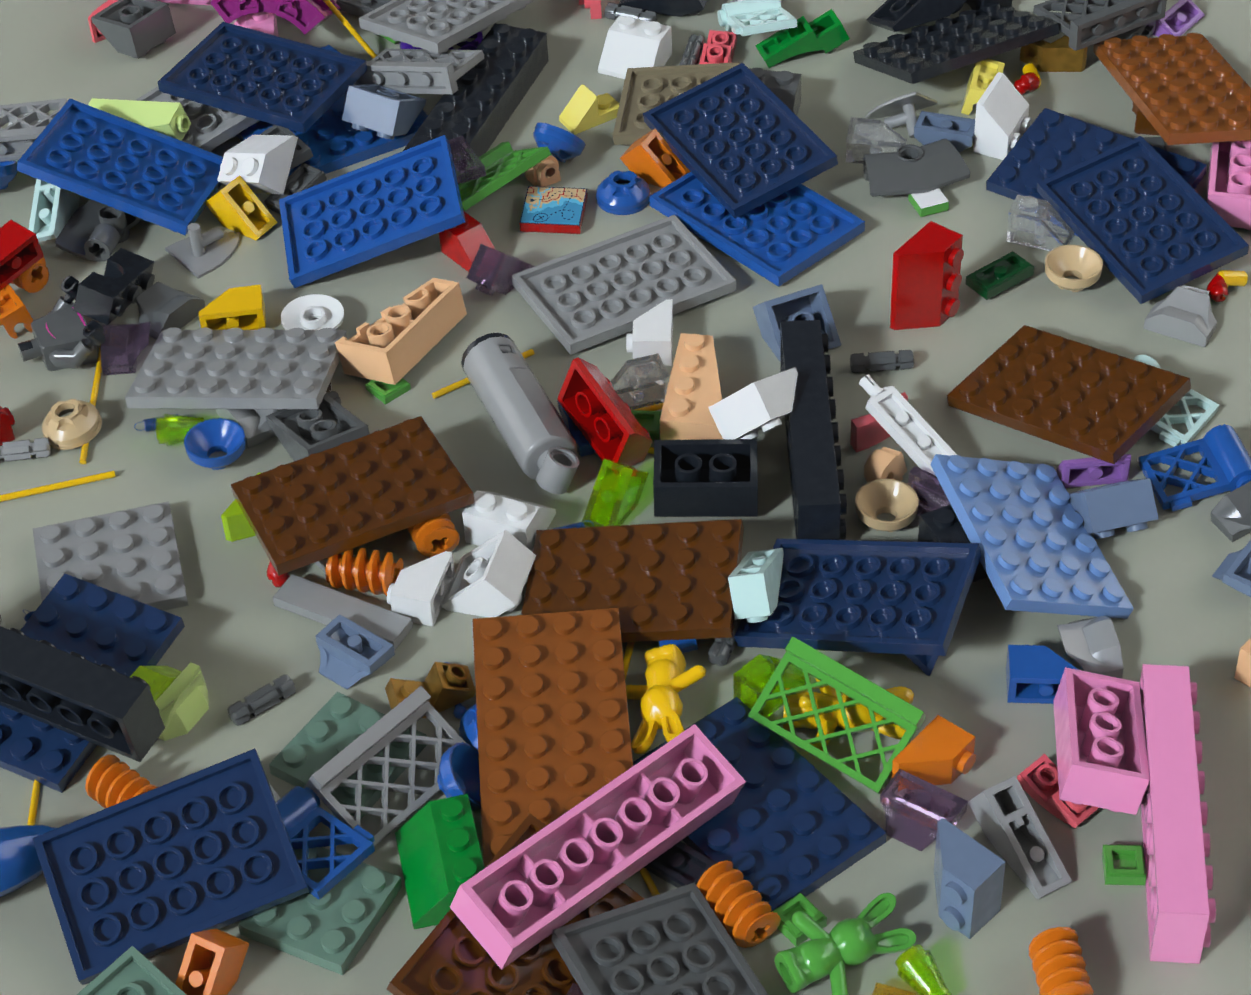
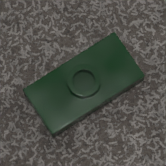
[966,251,1034,300]

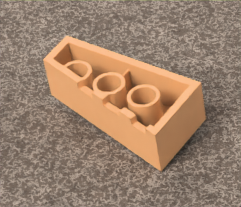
[335,278,467,385]
[660,333,723,440]

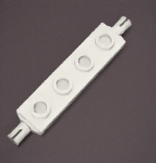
[859,374,957,497]

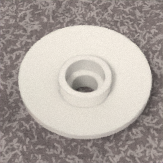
[281,294,344,330]

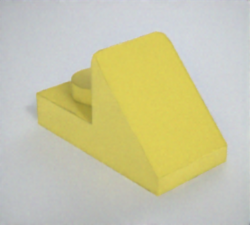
[559,84,620,135]

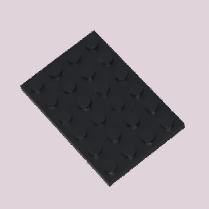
[853,2,1059,84]

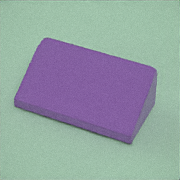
[1153,0,1205,37]
[1056,454,1131,488]

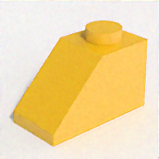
[206,175,278,240]
[199,285,266,330]

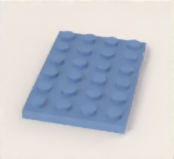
[930,454,1134,619]

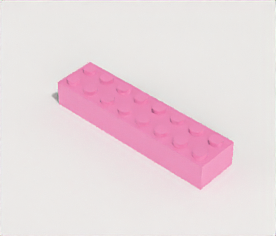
[1140,664,1216,964]
[450,724,746,970]

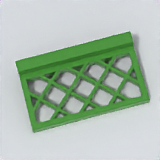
[456,142,551,211]
[748,636,926,794]

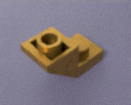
[1020,35,1088,72]
[385,662,476,719]

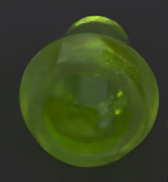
[156,414,204,447]
[895,945,952,995]

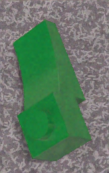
[755,9,850,68]

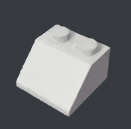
[598,15,672,79]
[973,72,1032,160]
[217,135,298,195]
[708,367,798,439]
[462,490,556,552]
[441,530,536,618]

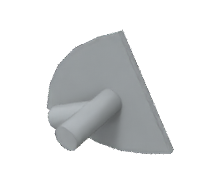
[865,92,938,138]
[165,223,240,279]

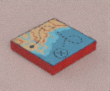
[519,186,588,234]

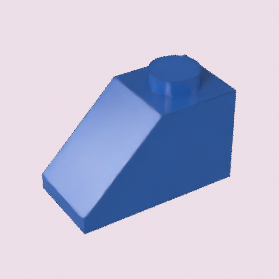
[1006,645,1079,704]

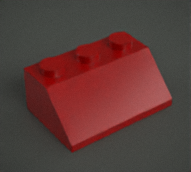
[890,221,964,330]
[557,357,653,474]

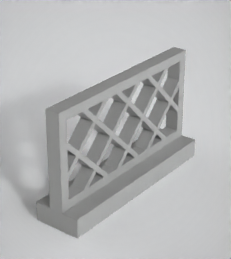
[354,49,484,95]
[0,98,67,162]
[304,686,466,847]

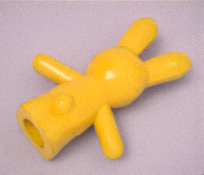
[626,644,706,755]
[783,678,914,752]

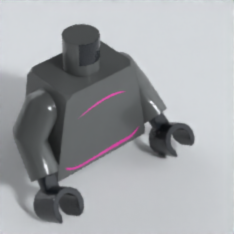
[18,276,105,371]

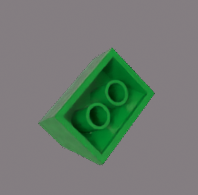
[395,794,484,930]

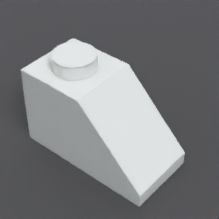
[626,299,673,366]
[387,551,455,626]

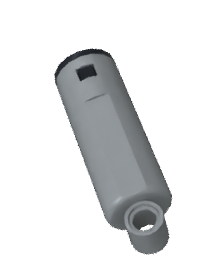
[461,333,580,494]

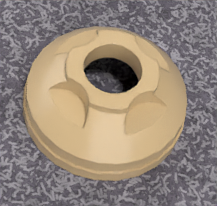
[1045,245,1103,292]
[42,399,102,450]
[855,479,919,532]

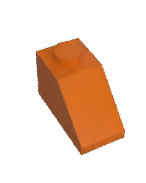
[620,129,690,188]
[891,715,976,788]
[175,928,249,995]

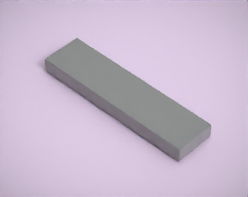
[273,574,413,651]

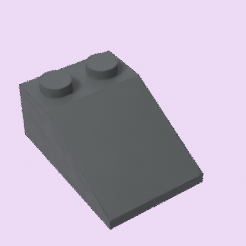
[266,393,369,461]

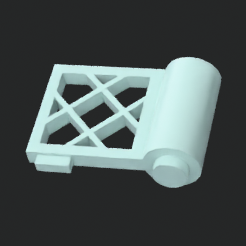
[718,0,797,36]
[1132,355,1219,447]

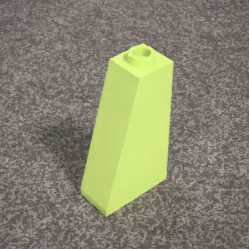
[88,98,191,141]

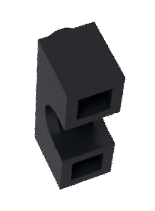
[73,248,155,325]

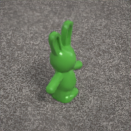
[775,892,916,995]

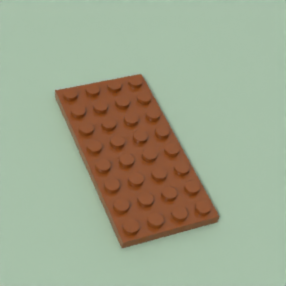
[1093,33,1251,145]
[473,608,633,868]

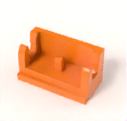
[0,284,34,339]

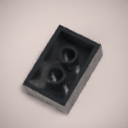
[653,439,758,517]

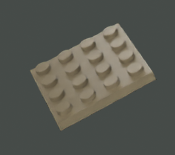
[613,62,740,146]

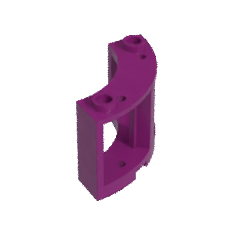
[210,0,340,35]

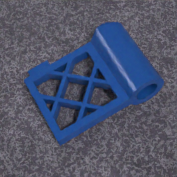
[1138,424,1251,512]
[276,786,375,899]

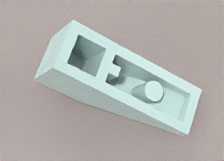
[28,178,80,242]
[728,548,784,623]

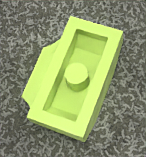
[155,662,209,741]

